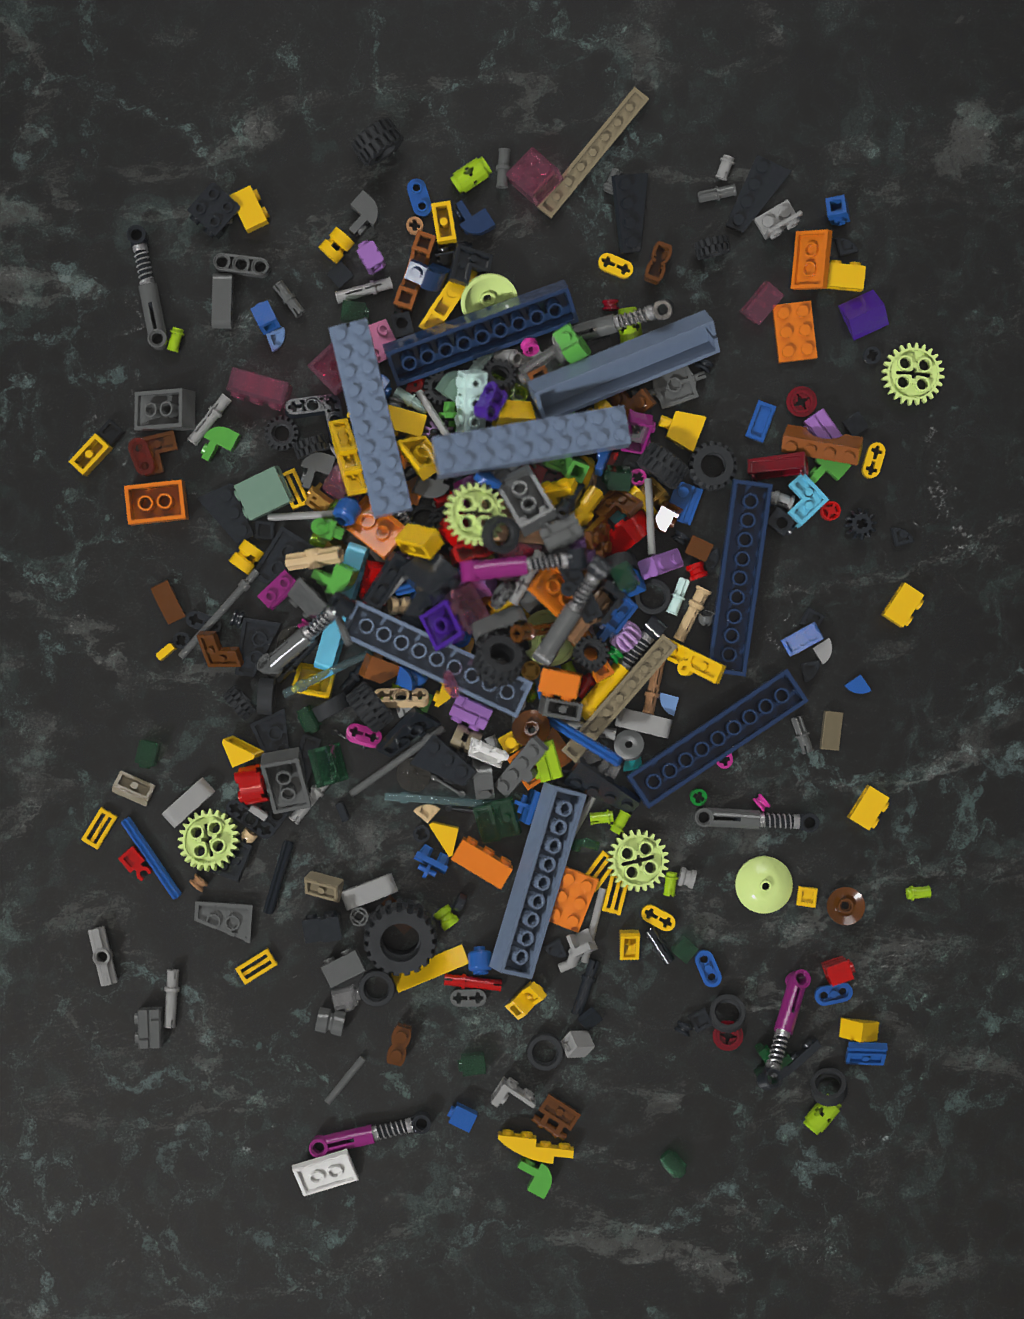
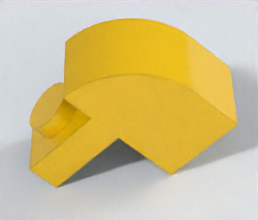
[505,981,547,1020]

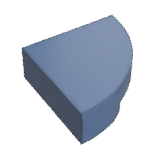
[266,327,285,352]
[660,692,679,716]

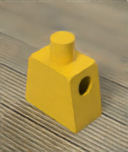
[658,411,706,453]

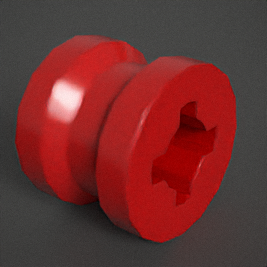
[820,501,841,521]
[686,561,708,581]

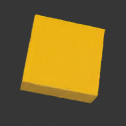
[156,643,177,661]
[796,886,818,908]

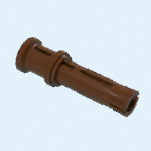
[510,622,554,642]

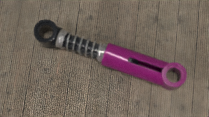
[459,548,588,583]
[757,969,811,1090]
[309,1111,432,1158]

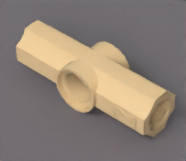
[285,545,344,571]

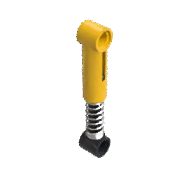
[581,614,668,721]

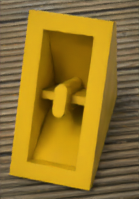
[222,735,264,768]
[429,821,459,857]
[619,930,640,960]
[839,1018,879,1042]

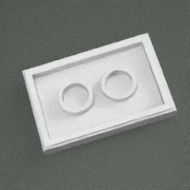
[292,1149,359,1196]

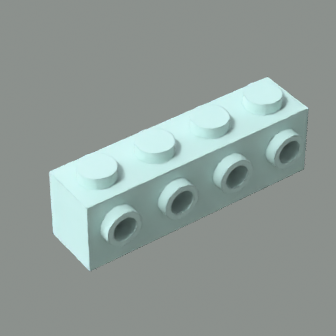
[455,369,487,433]

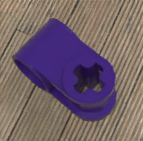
[474,381,508,421]

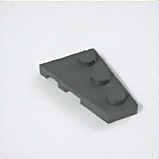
[194,901,254,943]

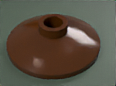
[512,710,551,746]
[827,887,865,925]

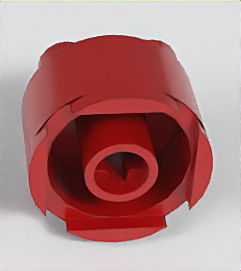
[234,764,270,805]

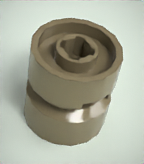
[449,723,483,754]

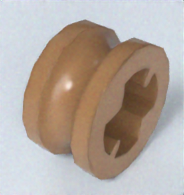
[406,217,424,235]
[189,874,208,892]

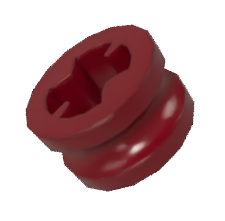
[602,299,619,312]

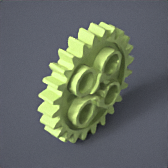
[881,343,945,406]
[443,482,507,546]
[178,809,240,872]
[606,829,669,892]

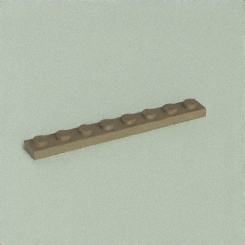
[537,87,649,219]
[561,634,678,763]

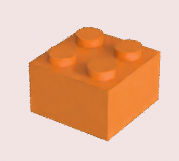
[538,666,583,701]

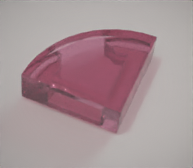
[444,671,459,698]

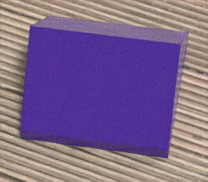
[838,290,889,340]
[419,599,465,651]

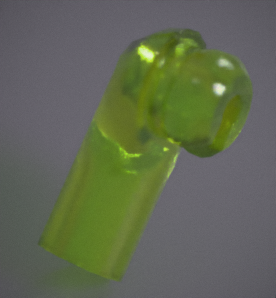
[520,675,538,703]

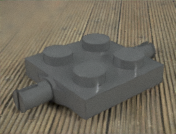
[648,365,706,410]

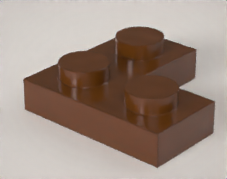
[606,388,656,418]
[136,430,179,477]
[593,485,644,520]
[584,516,612,558]
[196,631,244,667]

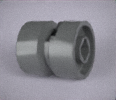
[315,1007,347,1037]

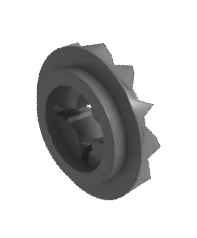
[491,581,514,610]

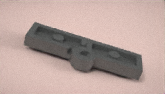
[494,735,549,798]

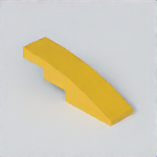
[328,418,367,496]

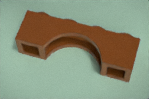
[393,230,437,313]
[781,424,864,465]

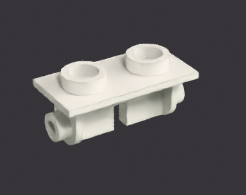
[468,737,509,768]

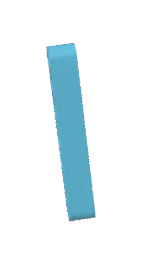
[314,542,369,673]

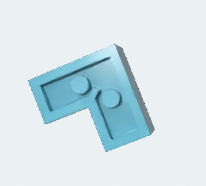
[787,474,829,528]

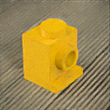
[498,730,522,754]

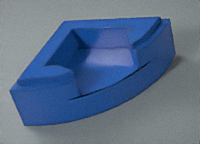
[474,472,502,489]
[395,665,415,691]
[844,675,872,694]

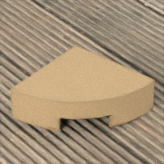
[413,804,440,823]

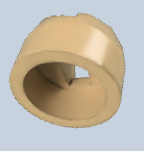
[241,827,258,844]

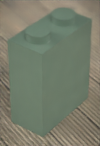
[234,466,295,521]

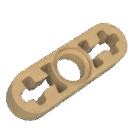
[374,688,429,708]

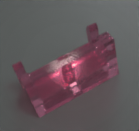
[740,282,784,325]

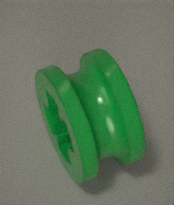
[608,646,624,664]
[690,788,707,806]

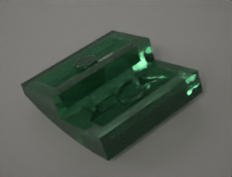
[308,742,349,788]
[472,797,522,844]

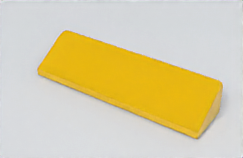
[391,944,468,993]

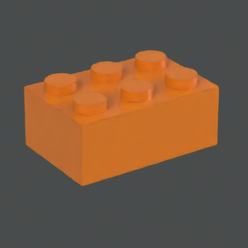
[124,480,189,525]
[451,836,513,889]

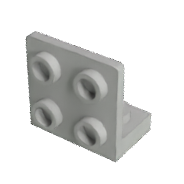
[754,199,803,240]
[491,1077,536,1108]

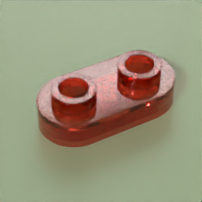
[128,438,155,475]

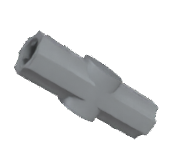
[88,926,118,986]

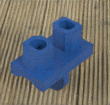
[514,788,541,825]
[414,844,449,878]

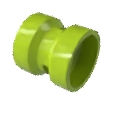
[433,904,459,931]

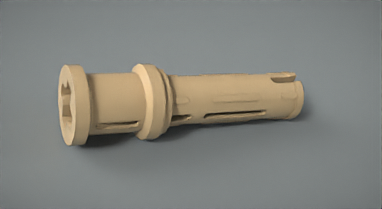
[673,585,712,643]

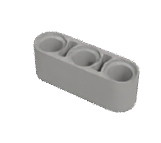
[615,708,673,739]
[162,777,215,828]
[341,873,398,911]

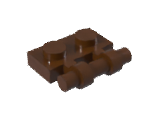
[531,1093,581,1141]

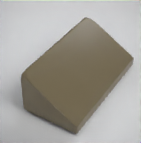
[820,711,843,751]
[112,771,156,806]
[304,871,344,903]

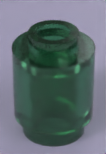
[297,705,322,735]
[659,1149,687,1178]

